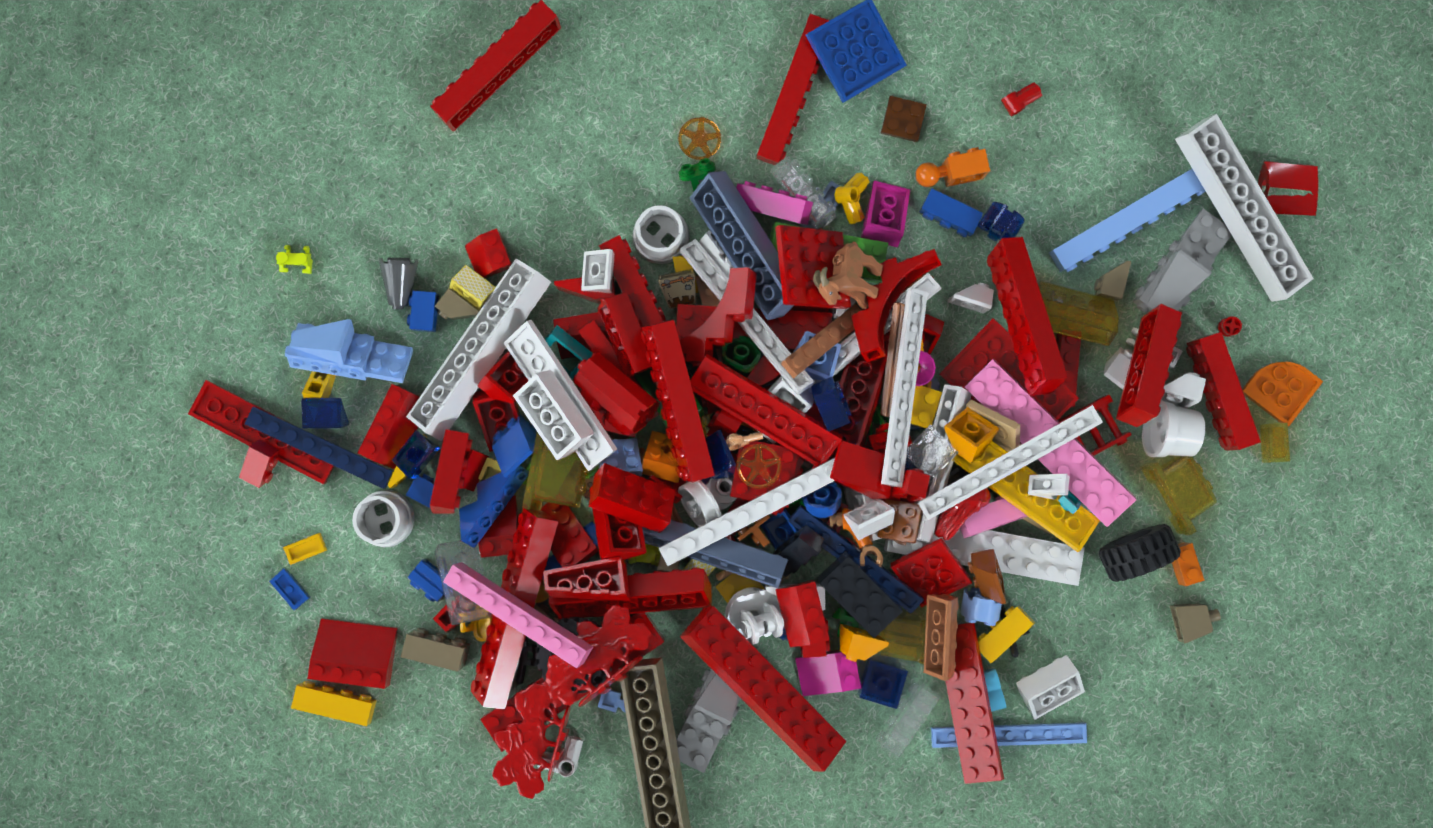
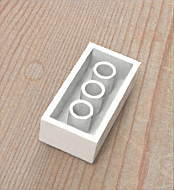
[513,369,595,460]

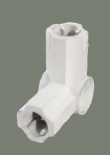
[537,735,584,777]

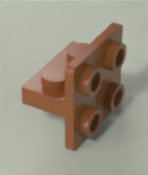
[877,499,922,545]
[737,515,770,547]

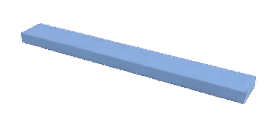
[931,723,1087,748]

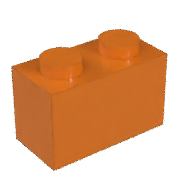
[1172,542,1205,586]

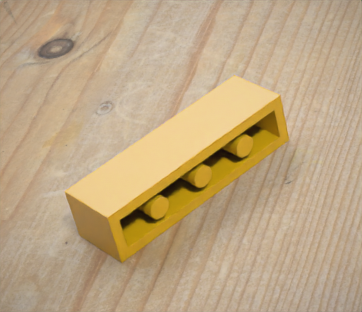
[291,681,377,726]

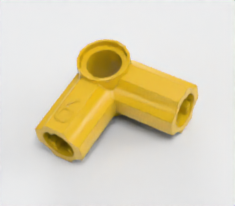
[834,173,870,224]

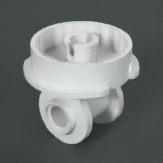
[678,472,737,527]
[725,587,784,645]

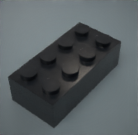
[817,551,903,638]

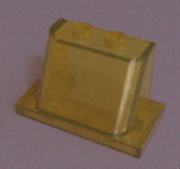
[522,432,590,510]
[1140,456,1217,535]

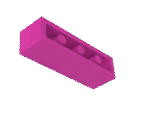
[736,181,813,225]

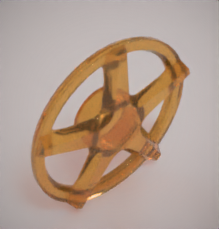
[678,117,721,160]
[737,444,781,489]

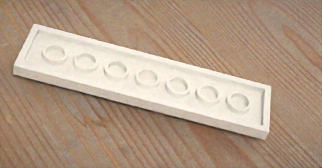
[504,320,617,471]

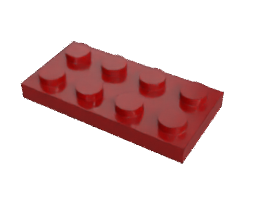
[539,494,599,567]

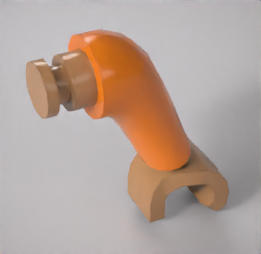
[830,508,883,568]

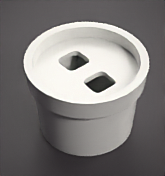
[633,206,689,264]
[1142,400,1205,457]
[352,490,415,547]

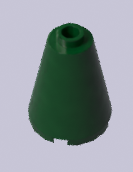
[721,336,761,378]

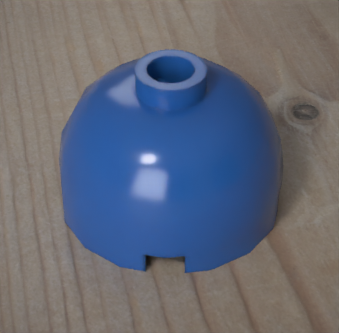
[802,481,842,518]

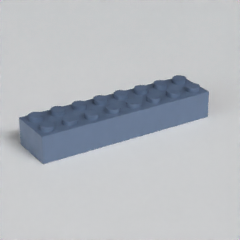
[690,171,794,320]

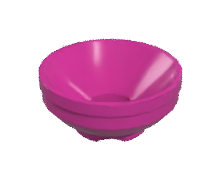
[916,351,936,386]

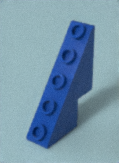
[459,465,530,548]

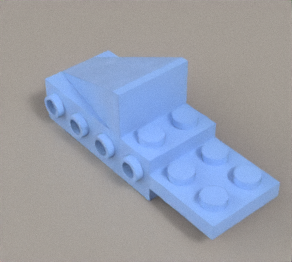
[285,319,413,383]

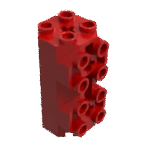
[572,352,660,435]

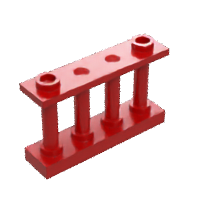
[1059,395,1132,456]

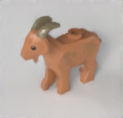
[813,241,883,309]

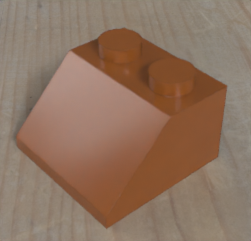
[968,549,1006,604]

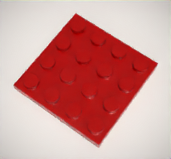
[775,225,851,309]

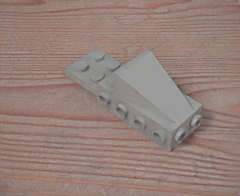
[1133,208,1231,313]
[676,668,742,773]

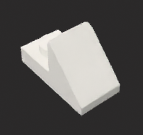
[1028,474,1070,500]

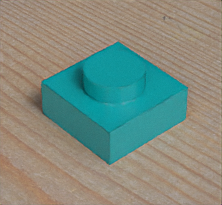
[1058,490,1082,514]

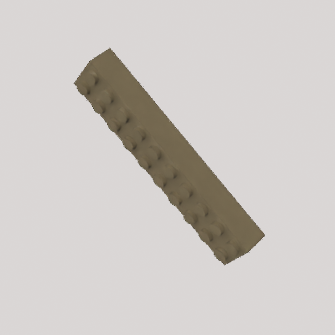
[618,657,691,828]

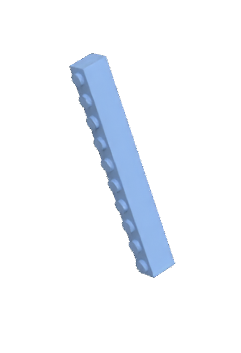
[1049,169,1206,273]

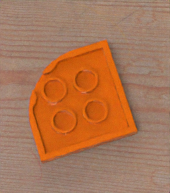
[1242,362,1323,427]

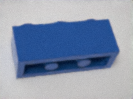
[919,188,983,237]

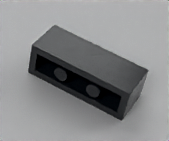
[773,525,824,577]

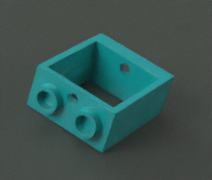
[545,325,593,383]

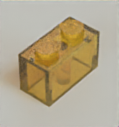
[1259,423,1290,463]

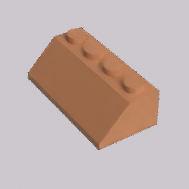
[923,595,959,681]

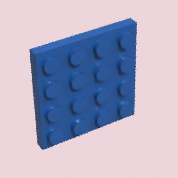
[806,0,907,103]

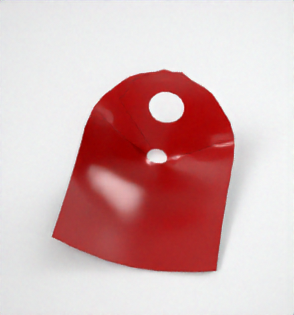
[1257,161,1318,216]

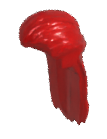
[934,488,991,540]

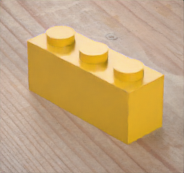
[977,606,1035,663]

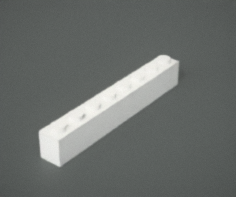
[914,384,972,543]

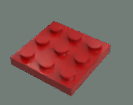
[730,441,798,508]
[891,538,972,608]

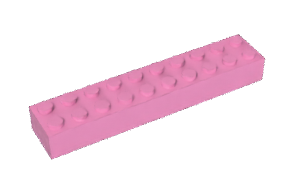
[965,359,1137,527]

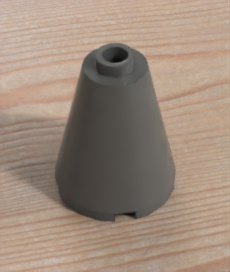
[379,258,418,309]

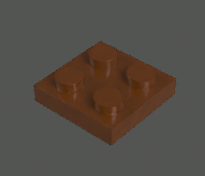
[880,96,927,142]

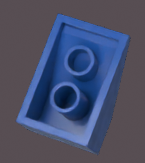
[492,415,537,478]

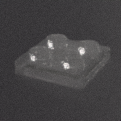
[906,424,959,481]

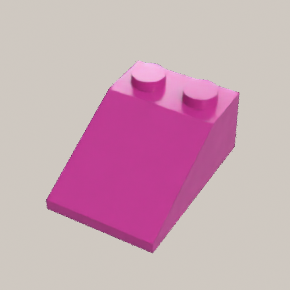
[861,181,910,248]
[795,649,861,696]

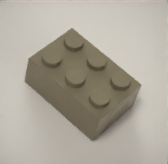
[401,628,470,672]

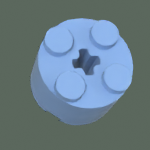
[960,587,1002,626]

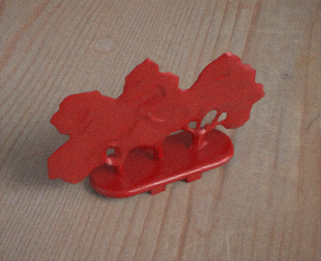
[545,604,652,707]
[492,681,571,799]

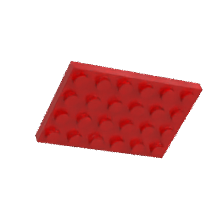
[939,318,1079,445]

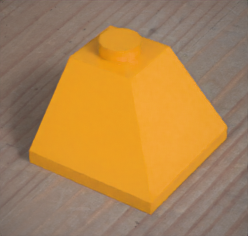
[944,407,999,464]
[839,624,889,662]

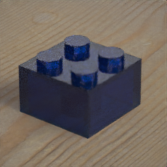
[811,376,852,432]
[857,658,908,709]

